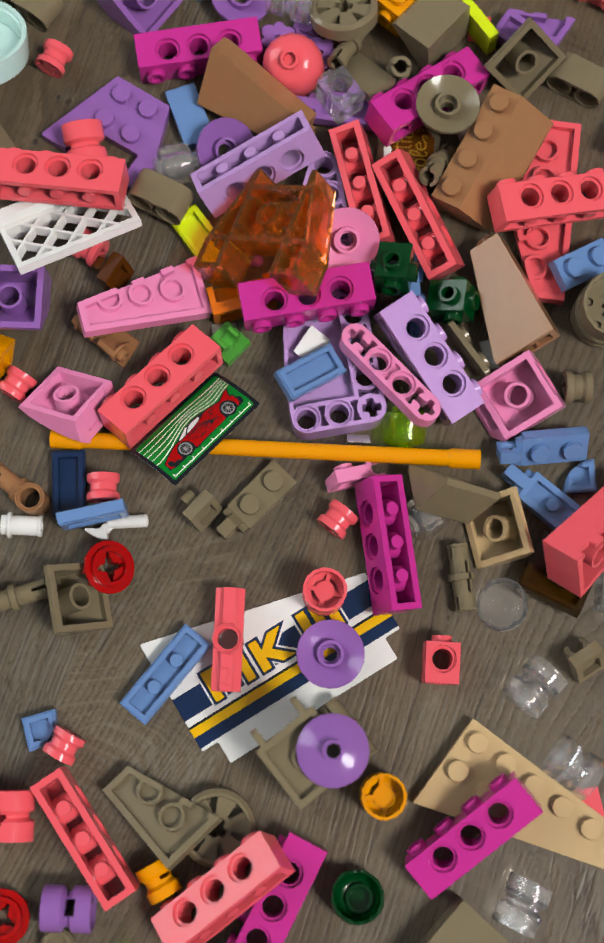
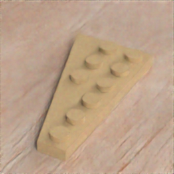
[412,718,604,869]

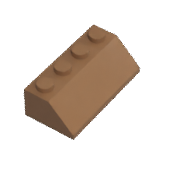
[431,84,553,235]

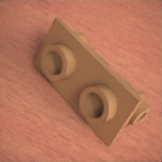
[71,313,140,368]

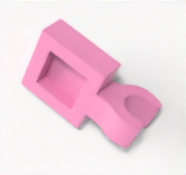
[325,462,386,493]

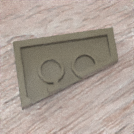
[102,766,223,870]

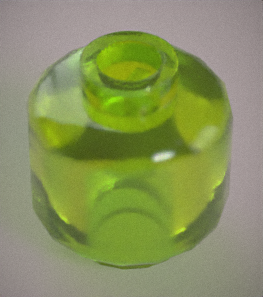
[383,406,426,448]

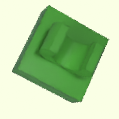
[210,320,251,367]

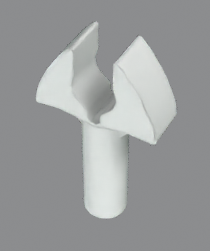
[85,514,149,541]

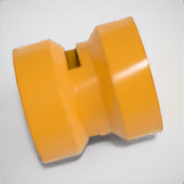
[135,859,182,906]

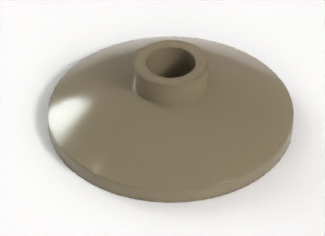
[416,74,480,134]

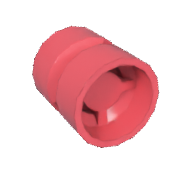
[61,119,108,157]
[302,567,347,616]
[0,789,36,843]

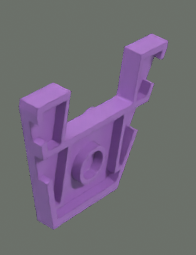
[42,76,171,190]

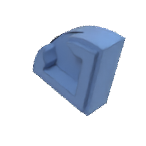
[562,459,597,495]
[21,709,58,752]

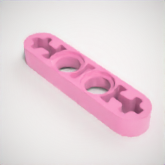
[339,323,441,427]

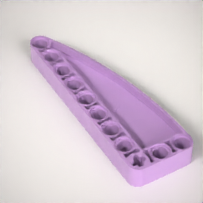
[283,151,386,440]

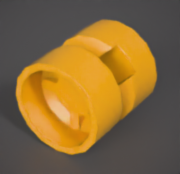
[359,772,407,820]

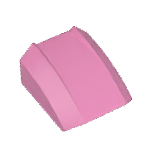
[474,350,566,441]
[18,366,115,443]

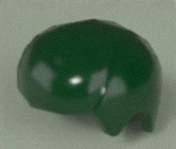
[330,869,384,926]

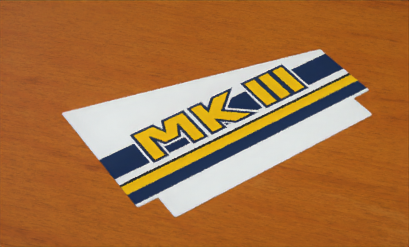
[140,573,399,762]

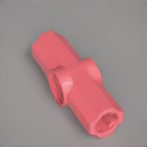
[211,587,246,692]

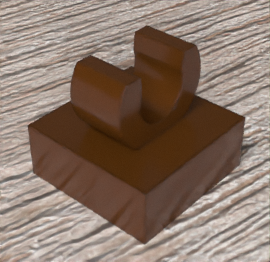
[91,251,135,291]

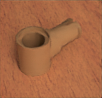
[0,462,50,516]

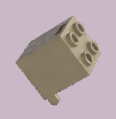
[250,696,341,811]

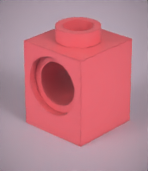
[421,635,461,686]

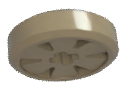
[309,0,378,41]
[188,788,256,868]

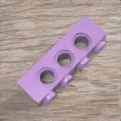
[190,110,326,218]
[374,291,485,426]

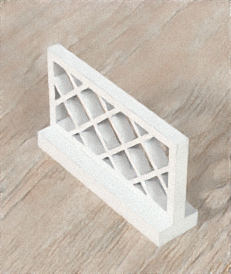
[0,195,142,275]

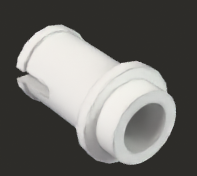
[0,512,43,538]

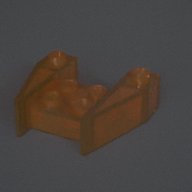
[193,169,336,296]

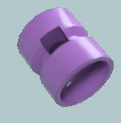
[39,883,97,934]

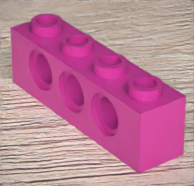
[134,16,263,84]
[364,46,490,147]
[238,261,376,333]
[354,474,422,616]
[404,771,543,900]
[226,830,327,943]

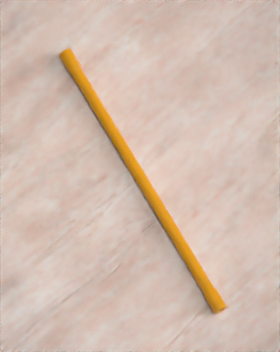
[49,430,481,470]

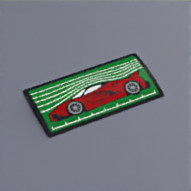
[130,373,259,485]

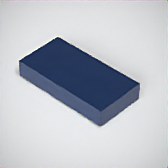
[52,450,87,518]

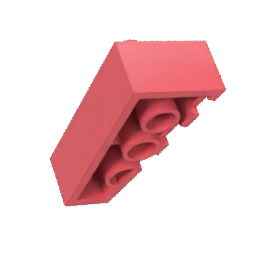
[543,486,604,598]

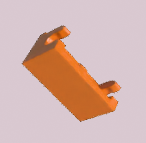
[206,272,277,325]

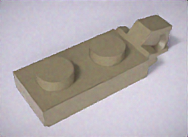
[216,459,297,541]

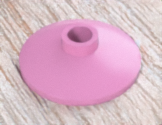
[314,207,380,268]

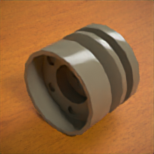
[570,272,604,349]

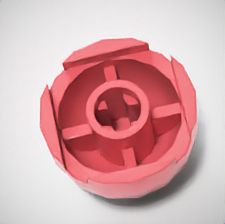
[262,33,325,97]

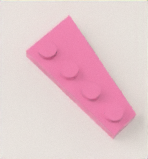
[76,256,212,338]

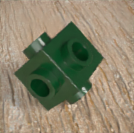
[370,241,419,296]
[427,276,480,325]

